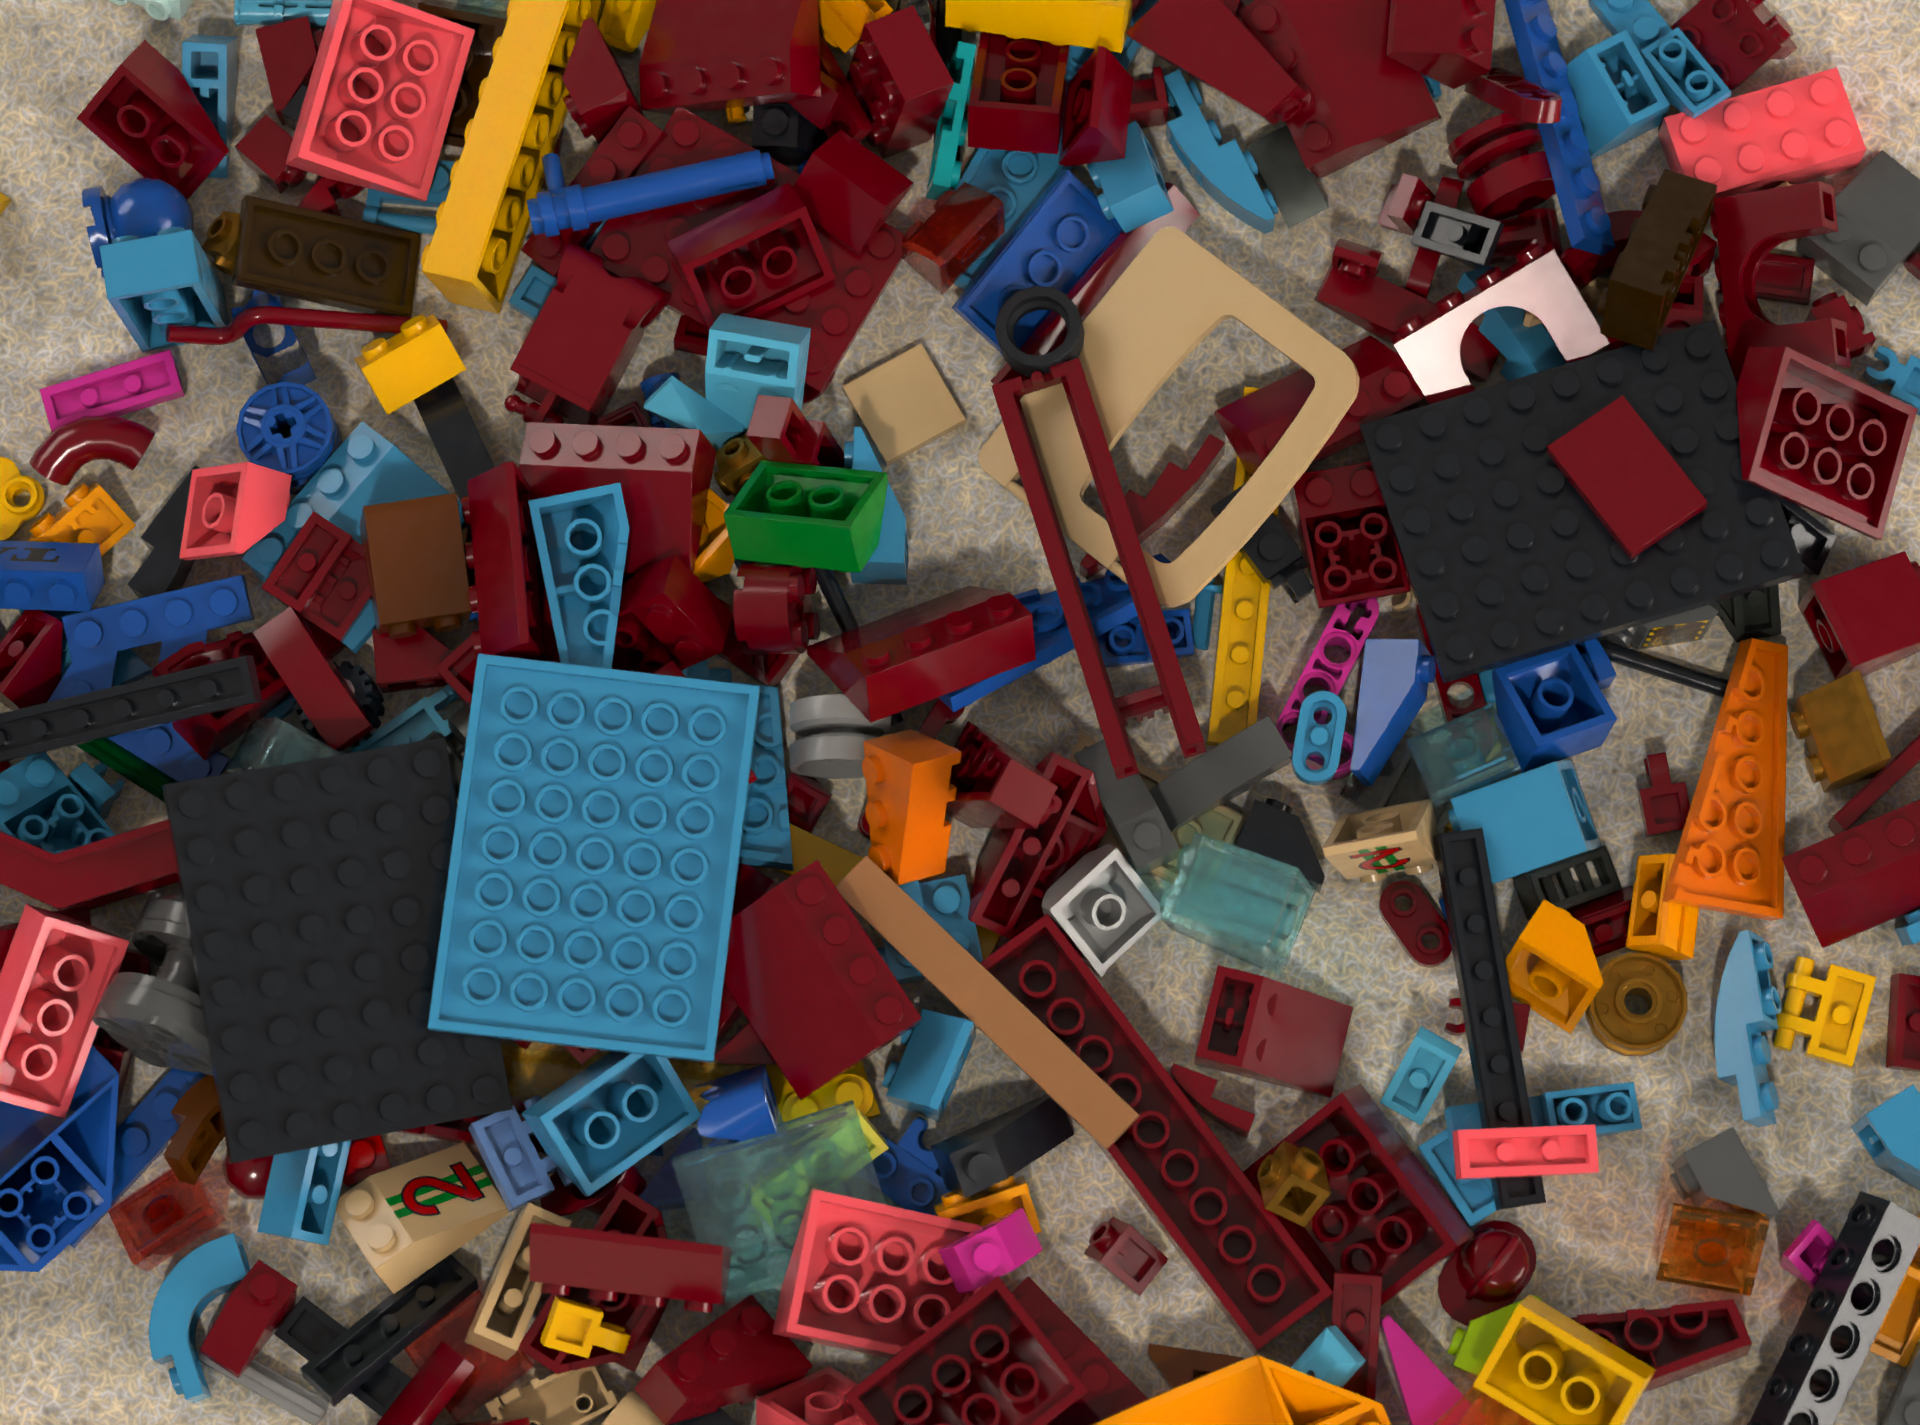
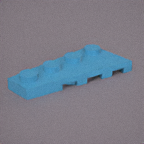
[732,681,793,871]

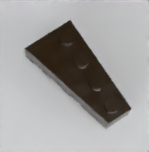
[1597,169,1717,351]

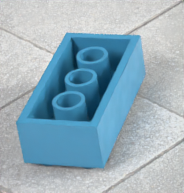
[99,227,229,352]

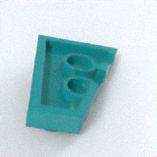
[926,41,976,201]

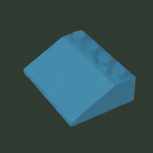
[242,421,468,654]

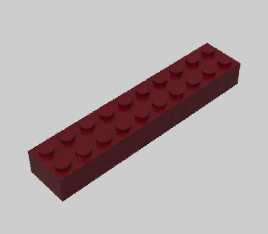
[980,913,1334,1355]

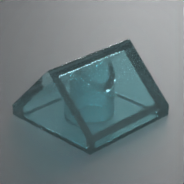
[1407,703,1522,807]

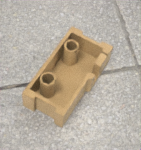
[485,1365,619,1425]

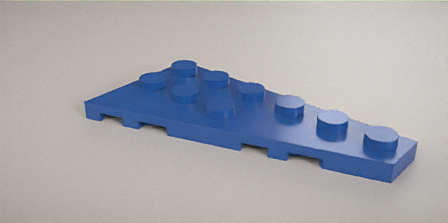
[938,554,1171,712]

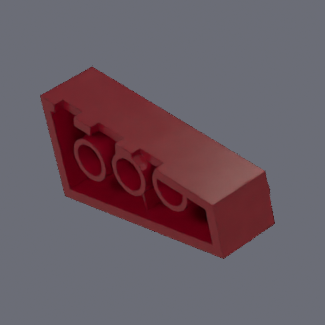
[946,721,1058,829]
[1571,1299,1752,1393]

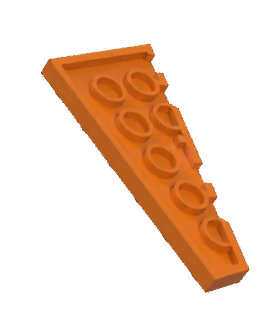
[1662,638,1788,921]

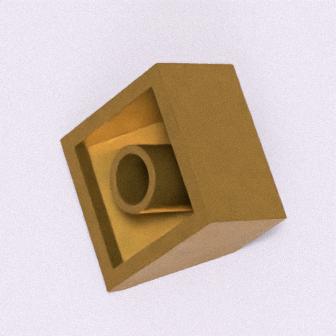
[1790,670,1891,793]

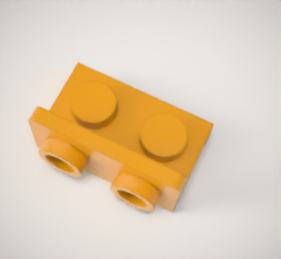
[27,481,136,556]

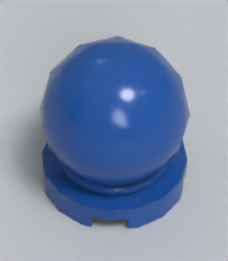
[82,178,194,278]

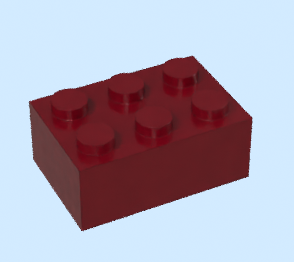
[846,5,954,159]

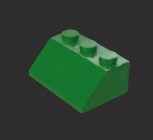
[723,460,888,573]

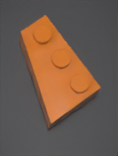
[862,729,962,886]

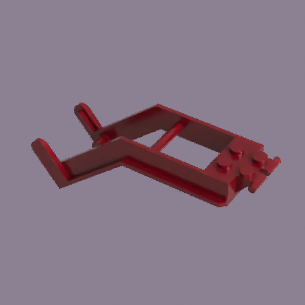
[0,819,179,910]

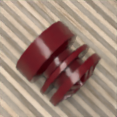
[1448,113,1557,221]

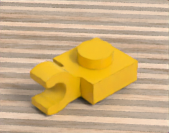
[540,1296,630,1358]

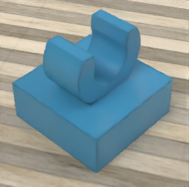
[69,762,125,820]

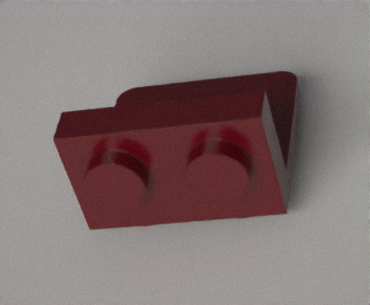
[1671,0,1798,93]

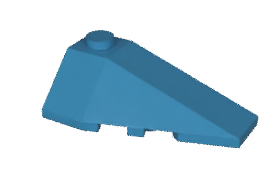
[528,483,630,669]

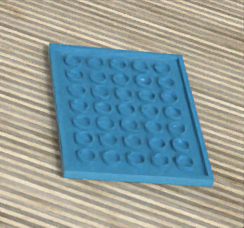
[428,654,760,1063]

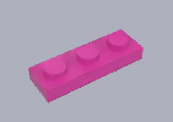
[39,349,185,433]

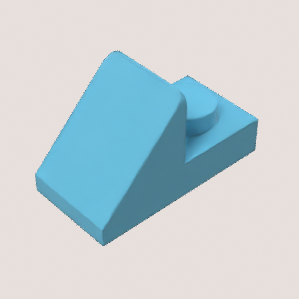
[1380,1026,1463,1125]

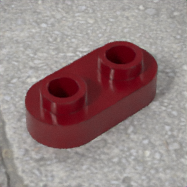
[1379,881,1452,968]

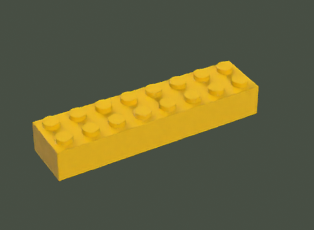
[421,0,605,314]

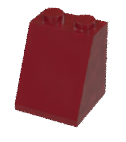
[1798,551,1920,680]

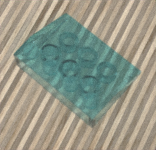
[671,1100,886,1305]

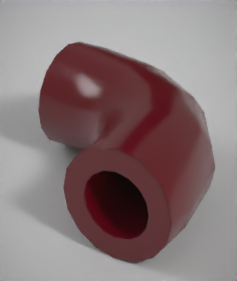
[29,415,155,486]

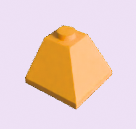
[1505,899,1604,1034]

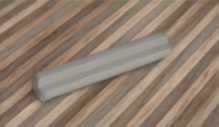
[198,1353,329,1425]

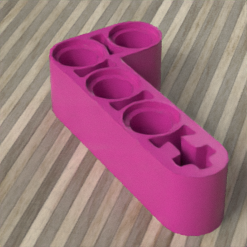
[1276,598,1379,780]

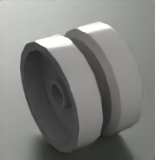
[790,694,891,779]

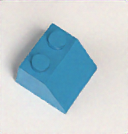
[882,1009,976,1123]

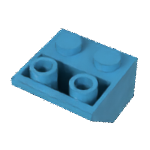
[1567,29,1670,160]

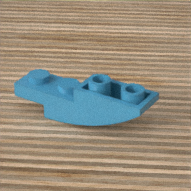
[1589,0,1731,119]
[1163,69,1278,234]
[1714,930,1781,1128]
[1444,1082,1642,1156]

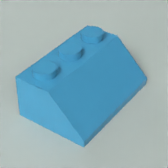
[522,1051,701,1197]

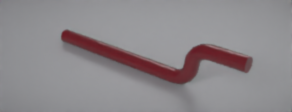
[166,306,448,345]

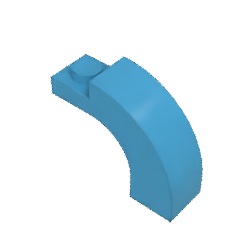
[149,1233,251,1403]

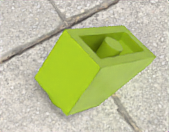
[1447,1295,1542,1377]

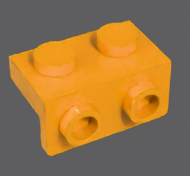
[934,1175,1042,1234]

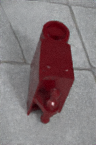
[504,241,671,425]

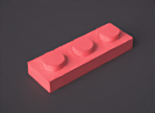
[1452,1124,1599,1180]

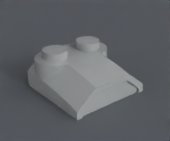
[1041,844,1168,977]

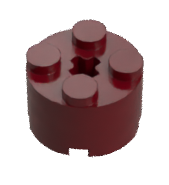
[733,562,820,655]

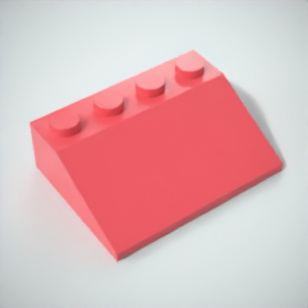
[286,0,475,202]
[773,1189,985,1359]

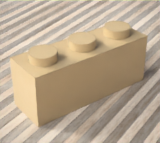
[464,1202,572,1361]

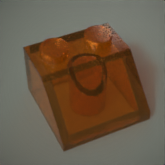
[1656,1203,1769,1296]

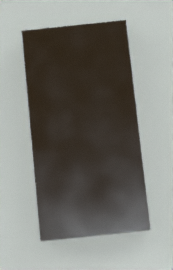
[232,195,420,317]

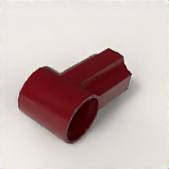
[1490,208,1563,264]

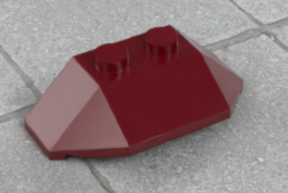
[968,751,1107,939]
[518,1186,668,1374]

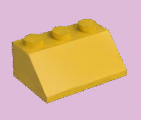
[1473,1295,1656,1425]

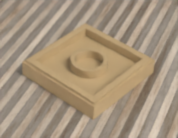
[842,343,966,466]

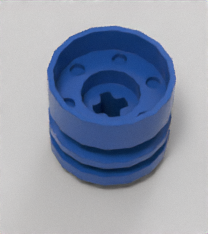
[236,381,343,495]

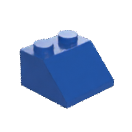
[1492,645,1617,773]

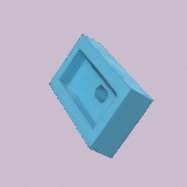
[1291,1325,1366,1388]

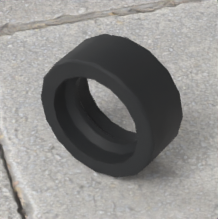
[995,286,1085,378]

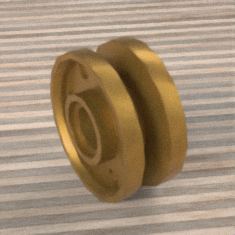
[1585,953,1687,1057]

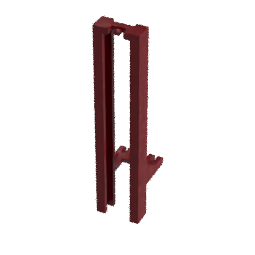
[991,358,1207,780]

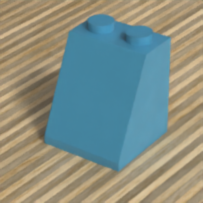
[1448,759,1602,885]

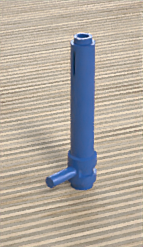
[526,149,775,237]

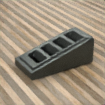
[1513,845,1622,922]

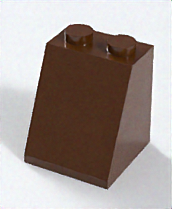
[359,493,472,639]

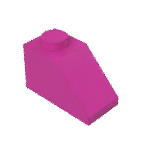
[938,1207,1043,1293]

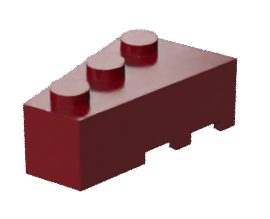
[634,1293,813,1425]

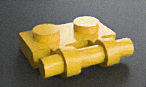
[1773,956,1877,1069]

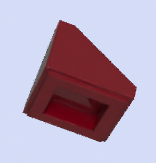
[786,772,832,833]

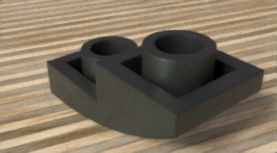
[1247,124,1329,228]

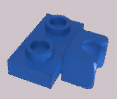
[856,1116,951,1216]

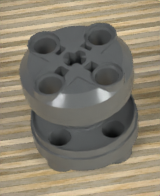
[92,892,214,1075]

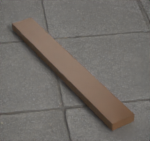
[835,856,1139,1151]

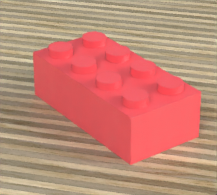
[1658,67,1866,209]

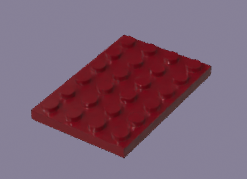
[590,107,913,396]

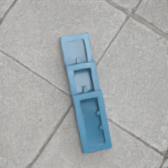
[1456,266,1566,381]

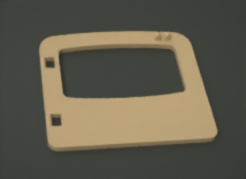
[978,227,1360,608]

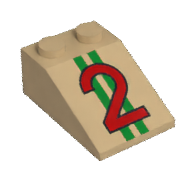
[1323,799,1439,883]
[336,1142,510,1294]

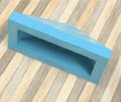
[643,376,744,450]

